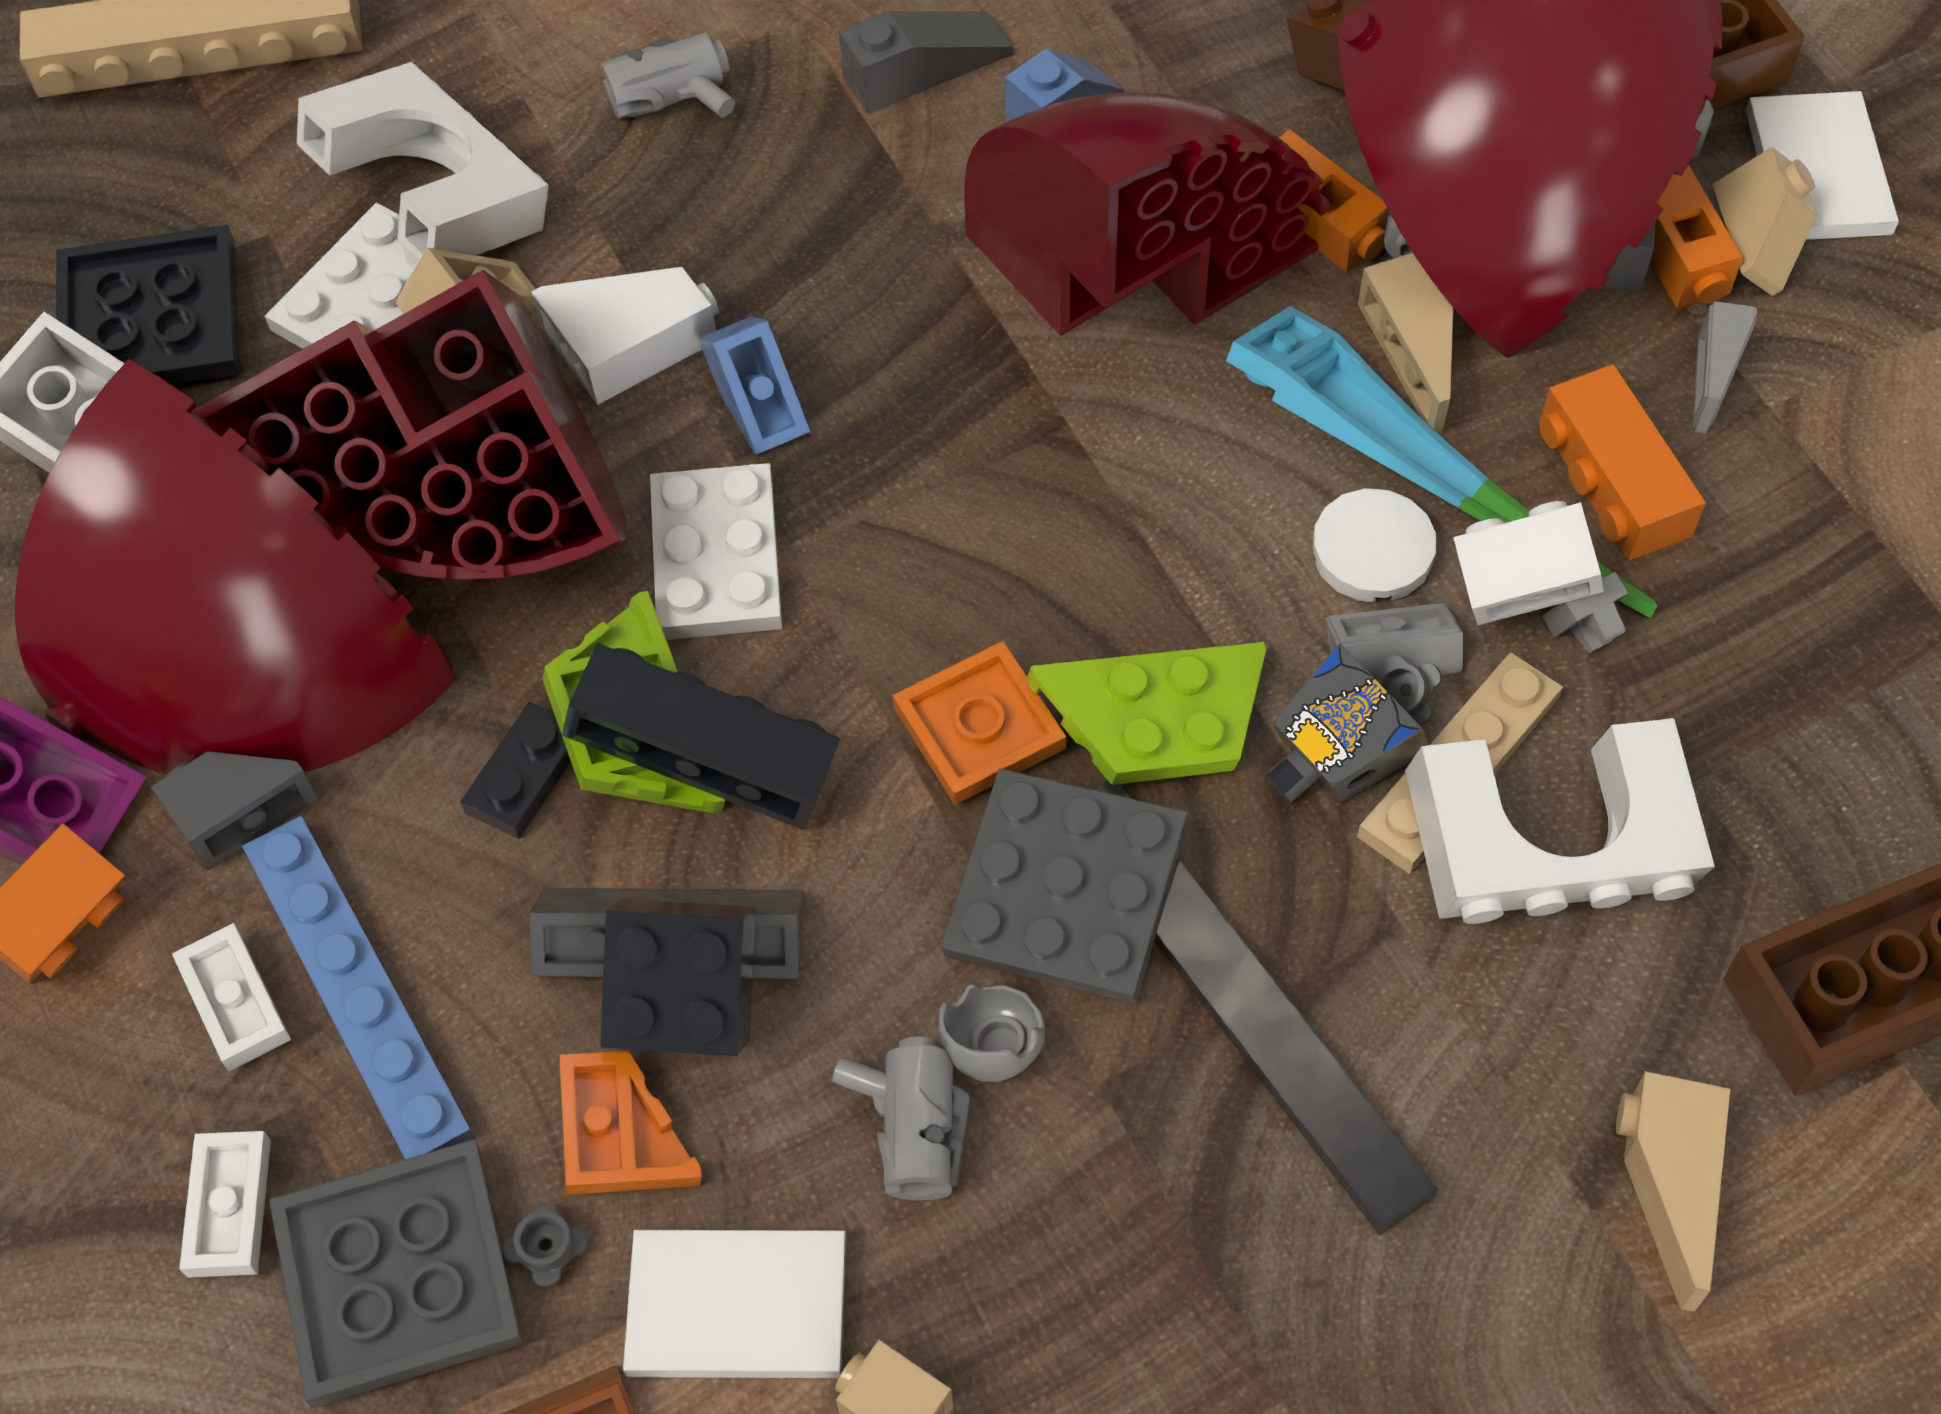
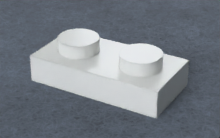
[172,923,291,1072]
[179,1131,271,1277]

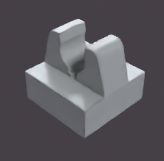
[1542,572,1628,653]

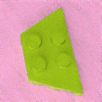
[542,591,725,813]
[1027,642,1266,785]

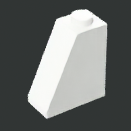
[531,267,719,405]

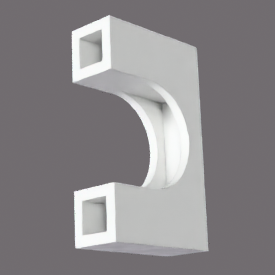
[297,62,548,260]
[1405,718,1715,924]

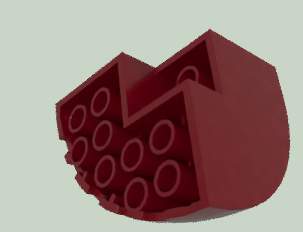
[1336,0,1722,358]
[964,92,1330,336]
[192,270,627,579]
[15,359,456,774]

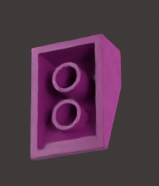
[0,696,147,865]

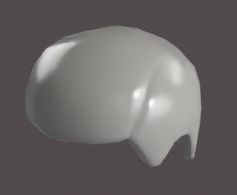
[939,984,1045,1082]

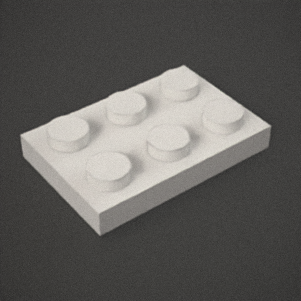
[265,202,420,349]
[650,463,783,640]

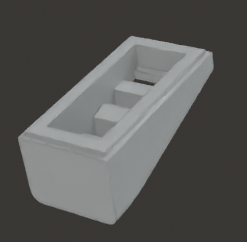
[1692,301,1758,434]

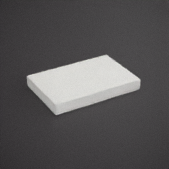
[1745,91,1899,240]
[623,1230,846,1378]

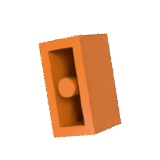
[0,823,125,984]

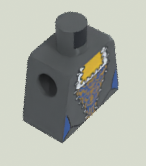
[1265,643,1428,803]

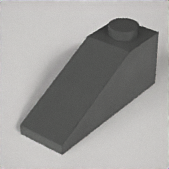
[839,11,1013,114]

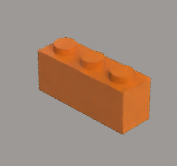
[1539,364,1706,561]

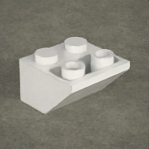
[1453,501,1604,625]

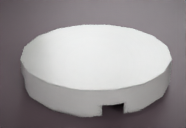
[1312,488,1436,602]

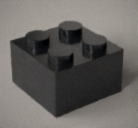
[600,899,755,1056]

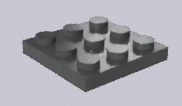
[941,769,1189,1004]
[269,1139,524,1408]

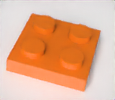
[892,641,1067,805]

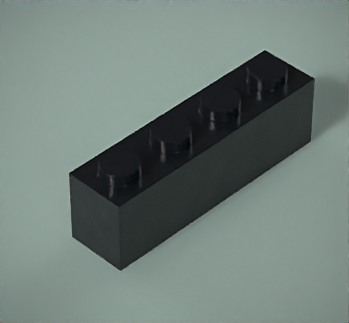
[562,643,840,830]

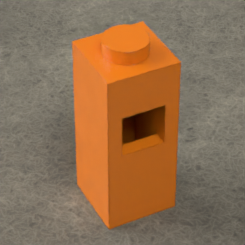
[1279,129,1388,272]
[1650,164,1743,309]

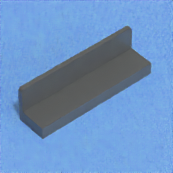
[529,888,804,979]

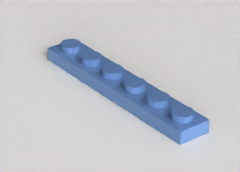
[242,816,475,1159]

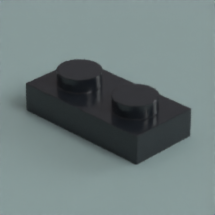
[460,702,571,839]

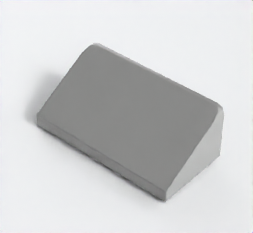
[1325,603,1463,680]

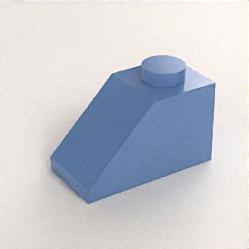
[1005,48,1124,122]
[698,316,810,455]

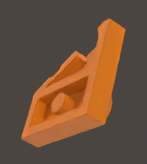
[559,1051,702,1195]

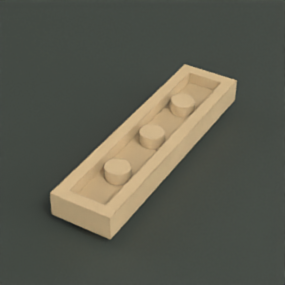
[1357,652,1563,874]

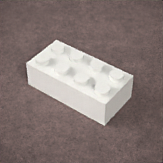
[0,312,124,473]

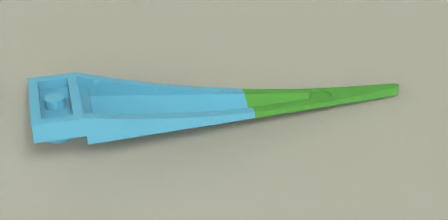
[1226,306,1658,618]

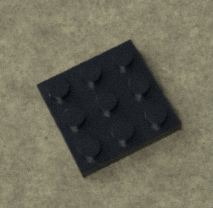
[56,225,239,384]

